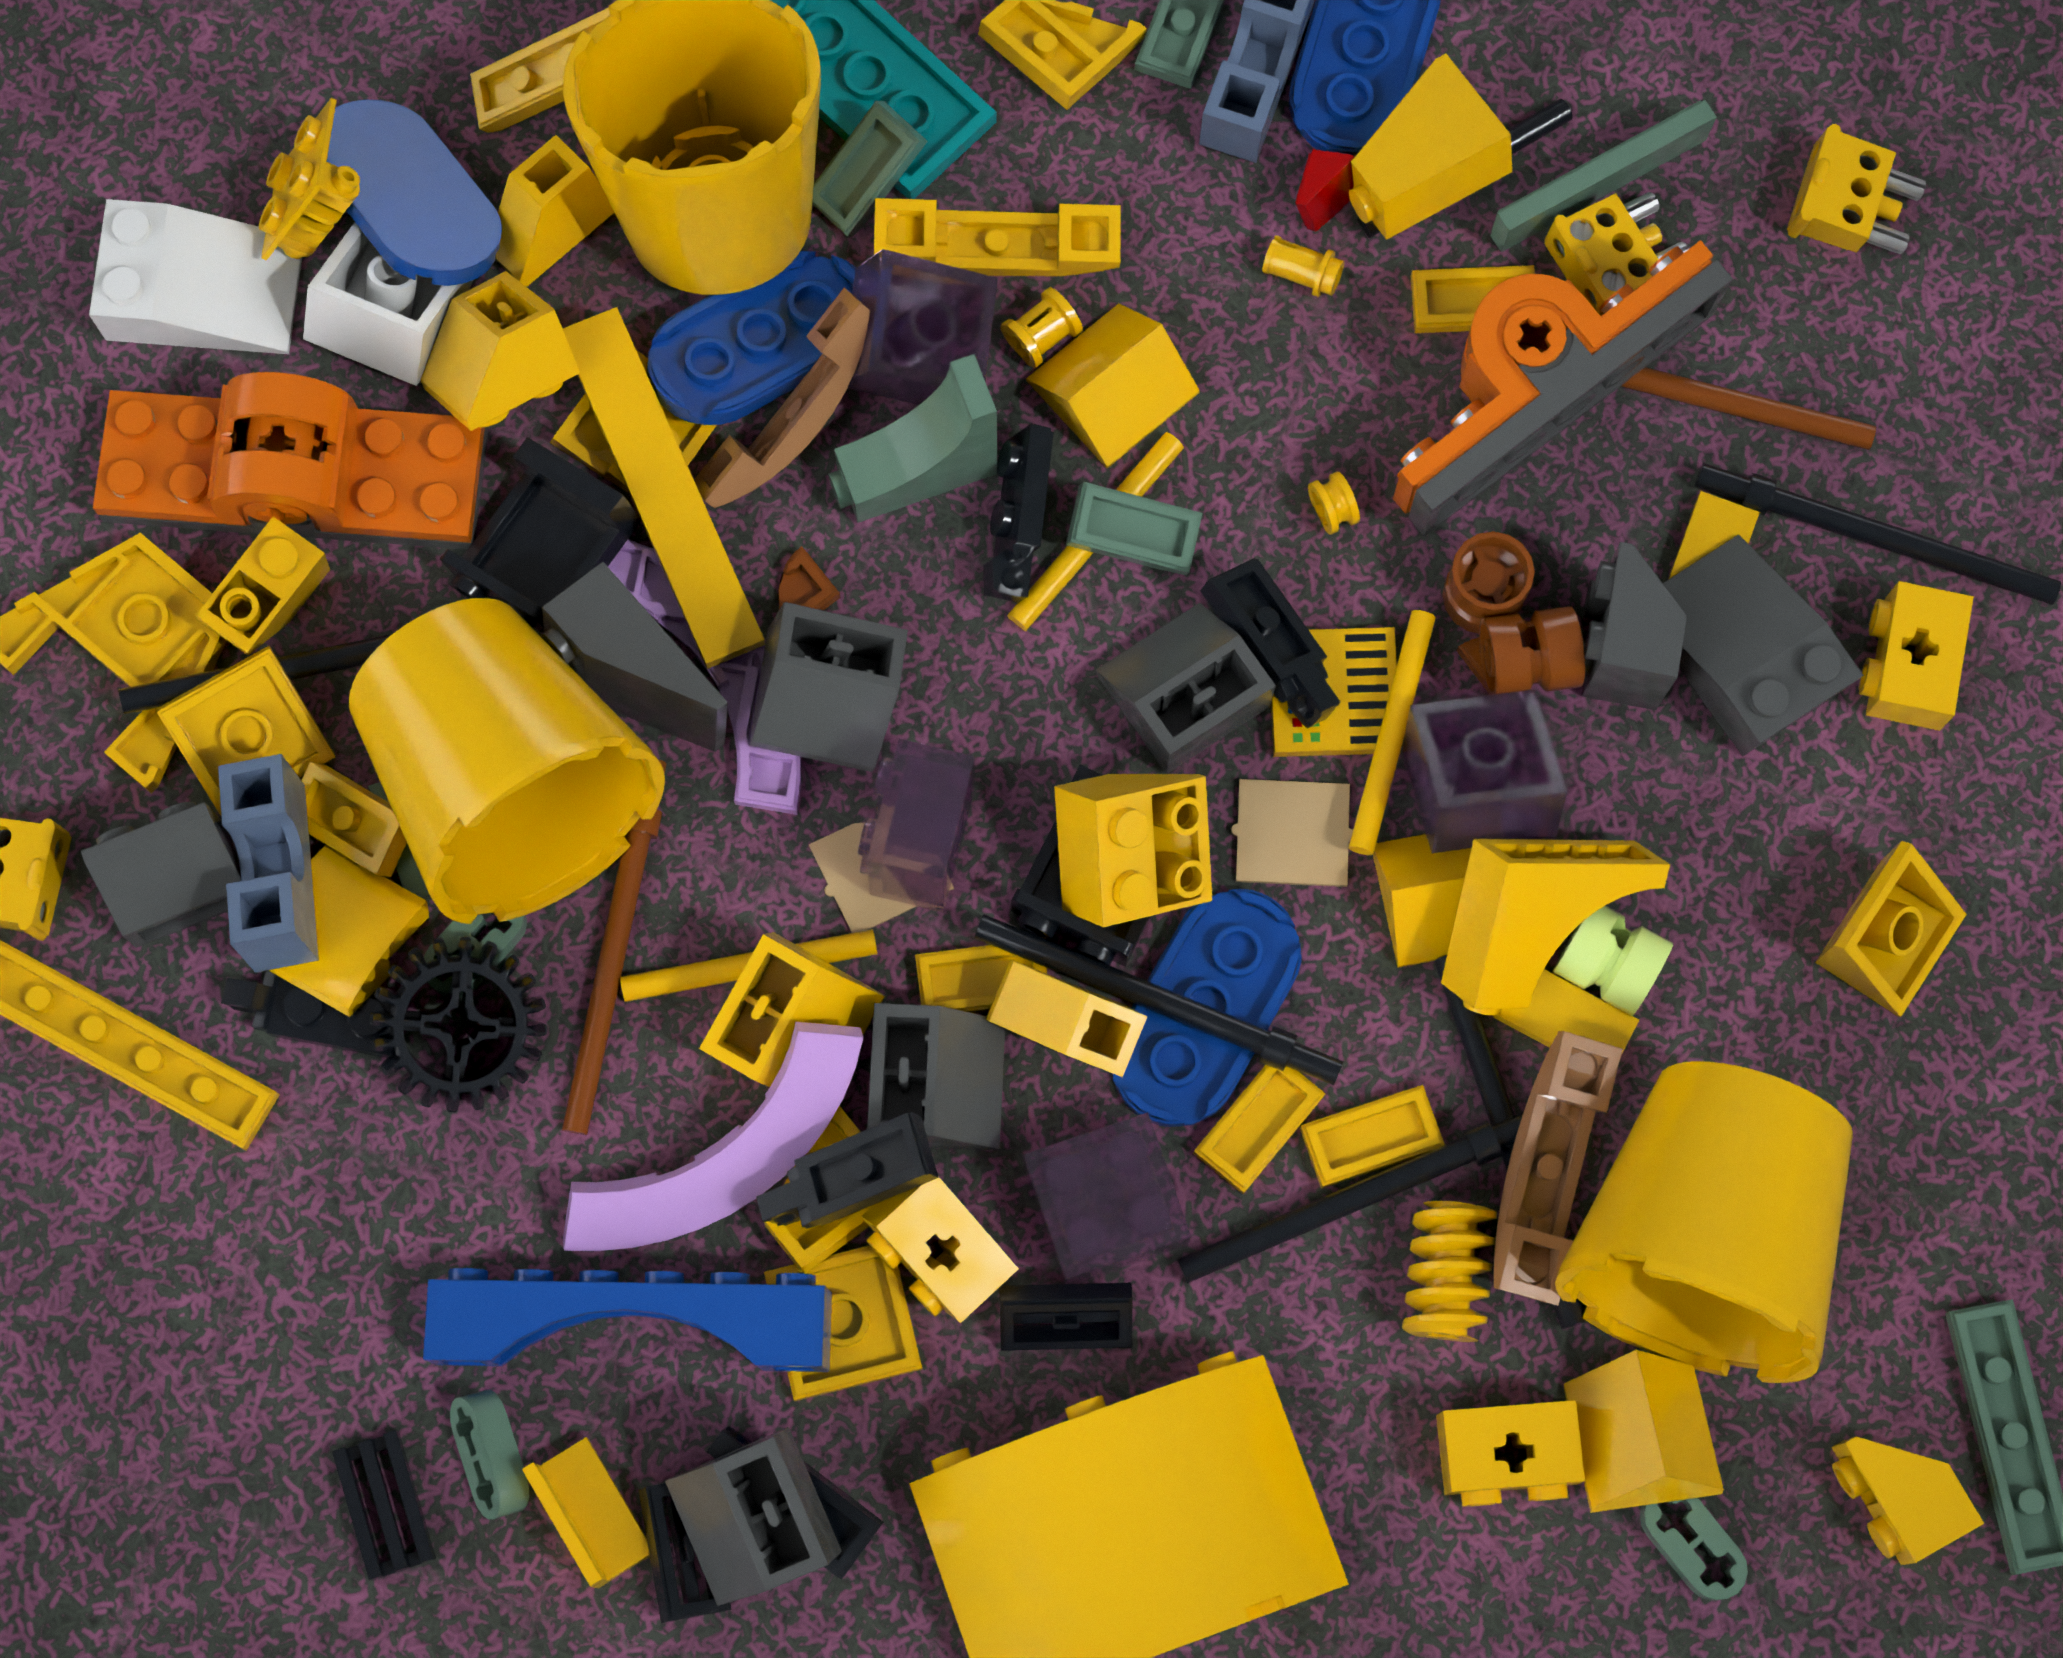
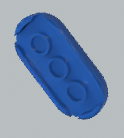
[1288,0,1441,156]
[326,99,502,286]
[647,251,873,425]
[1112,889,1302,1127]

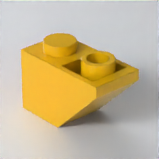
[496,135,614,287]
[195,516,330,655]
[986,959,1147,1077]
[1832,1436,1984,1565]

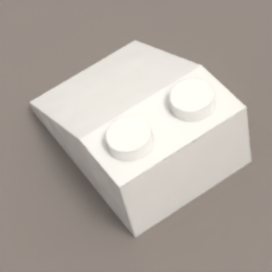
[89,199,302,354]
[303,222,473,386]

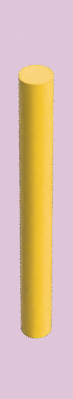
[1007,432,1184,632]
[1348,610,1436,855]
[620,929,878,1002]

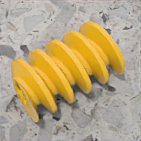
[1402,1201,1497,1342]

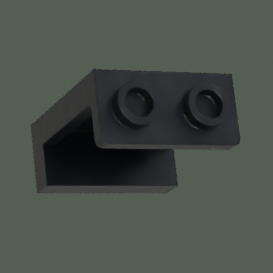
[440,437,641,633]
[1011,764,1151,967]

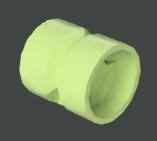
[1553,906,1673,1016]

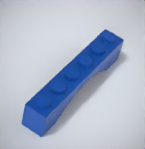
[423,1268,832,1372]

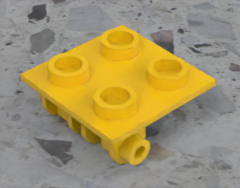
[259,97,360,261]

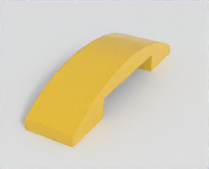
[874,198,1121,276]

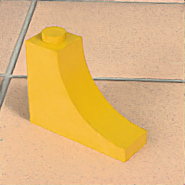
[1441,839,1670,1015]

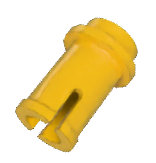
[1262,235,1345,297]

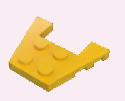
[0,532,227,794]

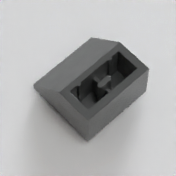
[1582,542,1687,710]
[749,602,908,772]
[1095,603,1276,774]
[81,802,241,948]
[867,1003,1005,1151]
[665,1427,842,1606]

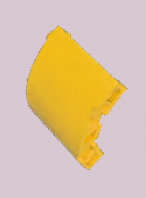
[909,1351,1349,1658]

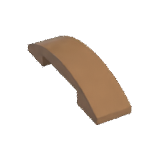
[694,287,870,508]
[1494,1031,1623,1306]

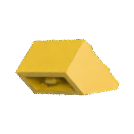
[420,271,580,431]
[1054,774,1212,928]
[699,932,885,1087]

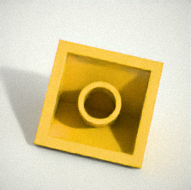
[1026,303,1200,468]
[1373,821,1504,968]
[1815,841,1967,1017]
[1564,1350,1724,1513]

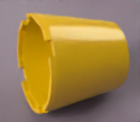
[563,0,821,295]
[349,598,665,924]
[1555,1061,1853,1383]

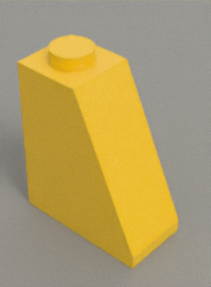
[1349,54,1512,240]

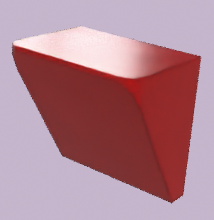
[1295,149,1355,232]

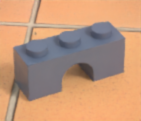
[1199,0,1314,163]
[218,754,319,973]

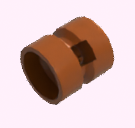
[1442,531,1535,634]
[1479,606,1585,699]

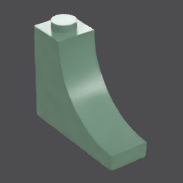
[828,354,997,523]

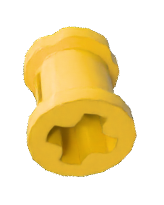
[1001,287,1083,368]

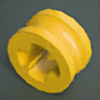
[1308,471,1360,534]

